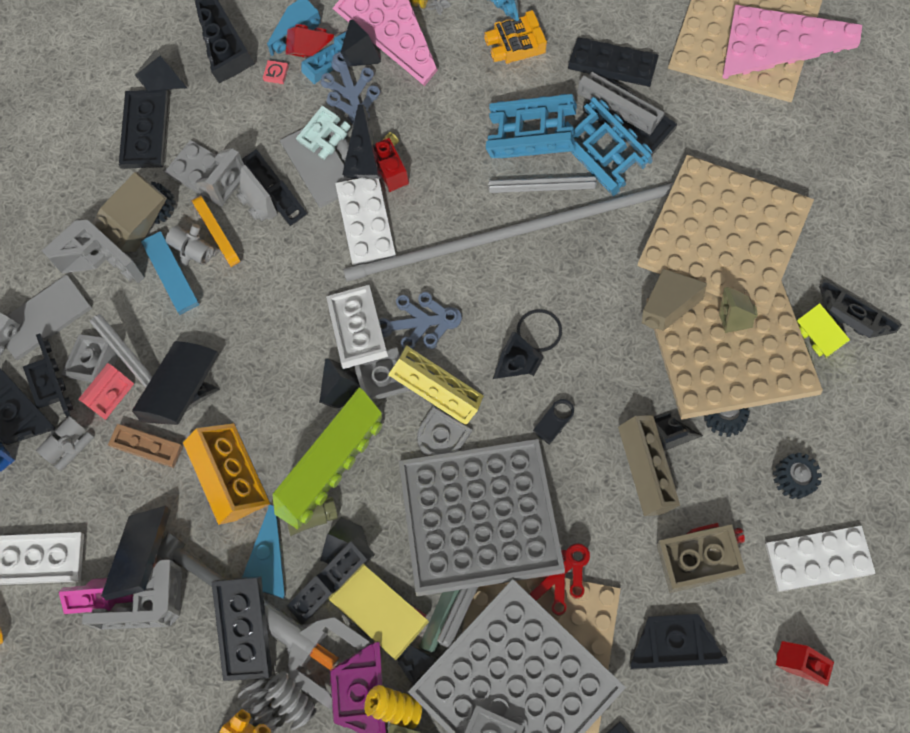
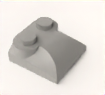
[236,165,277,222]
[61,334,119,383]
[355,348,410,401]

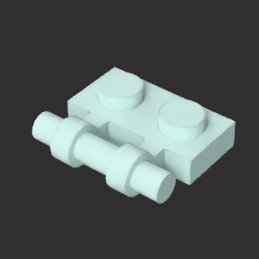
[296,106,351,160]

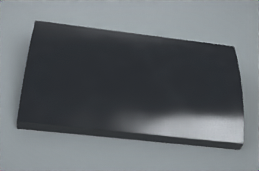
[132,341,219,425]

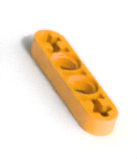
[191,195,240,267]

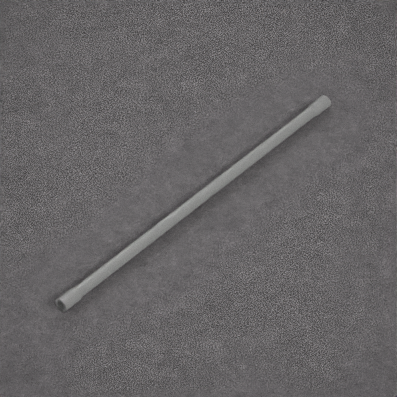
[343,183,674,282]

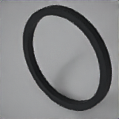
[517,309,562,352]

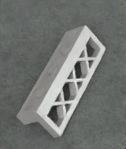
[578,72,665,135]

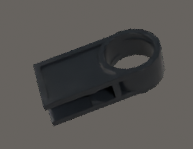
[533,399,574,445]

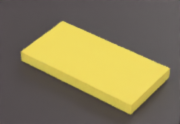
[329,565,429,660]

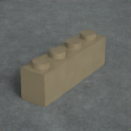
[618,415,680,516]

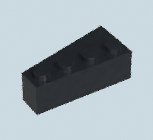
[194,0,255,83]

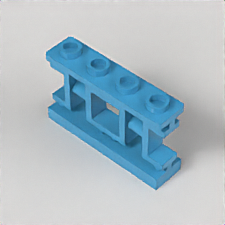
[486,94,577,158]
[554,97,653,197]

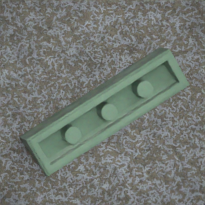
[419,590,460,654]

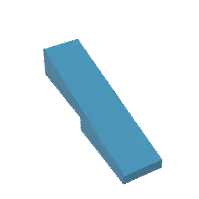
[301,32,346,84]
[141,231,200,315]

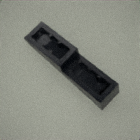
[242,149,308,226]
[287,537,375,624]

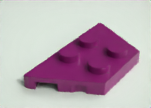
[330,641,386,733]

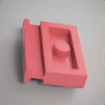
[78,363,134,420]

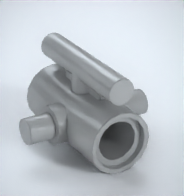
[166,224,220,266]
[36,416,94,472]

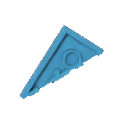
[242,505,286,599]

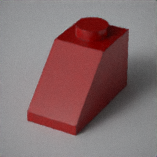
[775,641,834,686]

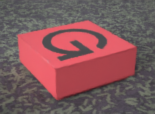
[263,60,289,84]

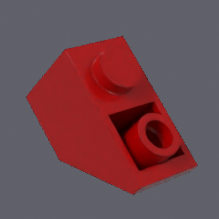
[286,24,334,58]
[375,138,409,192]

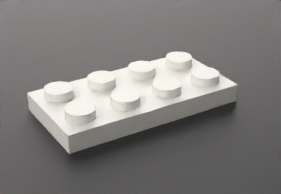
[335,178,396,266]
[326,285,388,369]
[765,526,876,592]
[0,532,84,585]

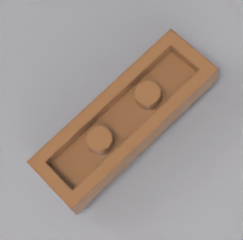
[108,424,183,468]

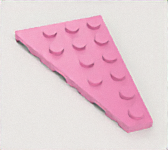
[332,0,438,86]
[722,5,862,79]

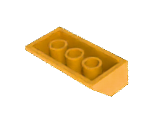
[183,423,270,525]

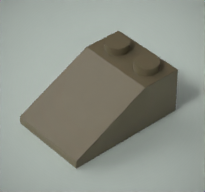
[92,172,167,252]
[657,524,746,593]

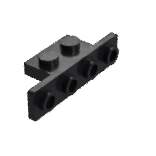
[22,333,74,418]

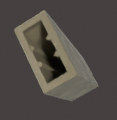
[642,269,707,331]

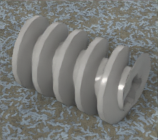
[264,672,317,730]
[238,679,283,733]

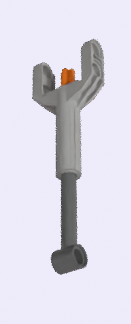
[157,533,371,710]

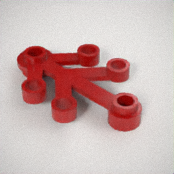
[529,543,590,616]

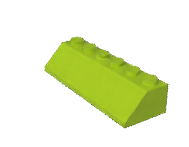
[273,388,383,529]

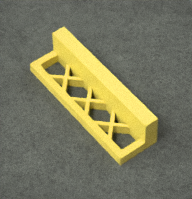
[388,345,484,425]

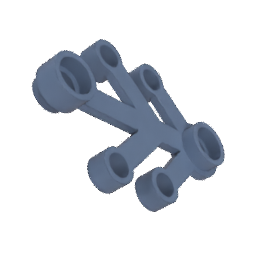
[320,52,380,125]
[379,292,462,350]

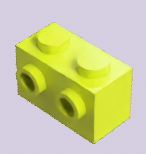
[797,303,850,358]

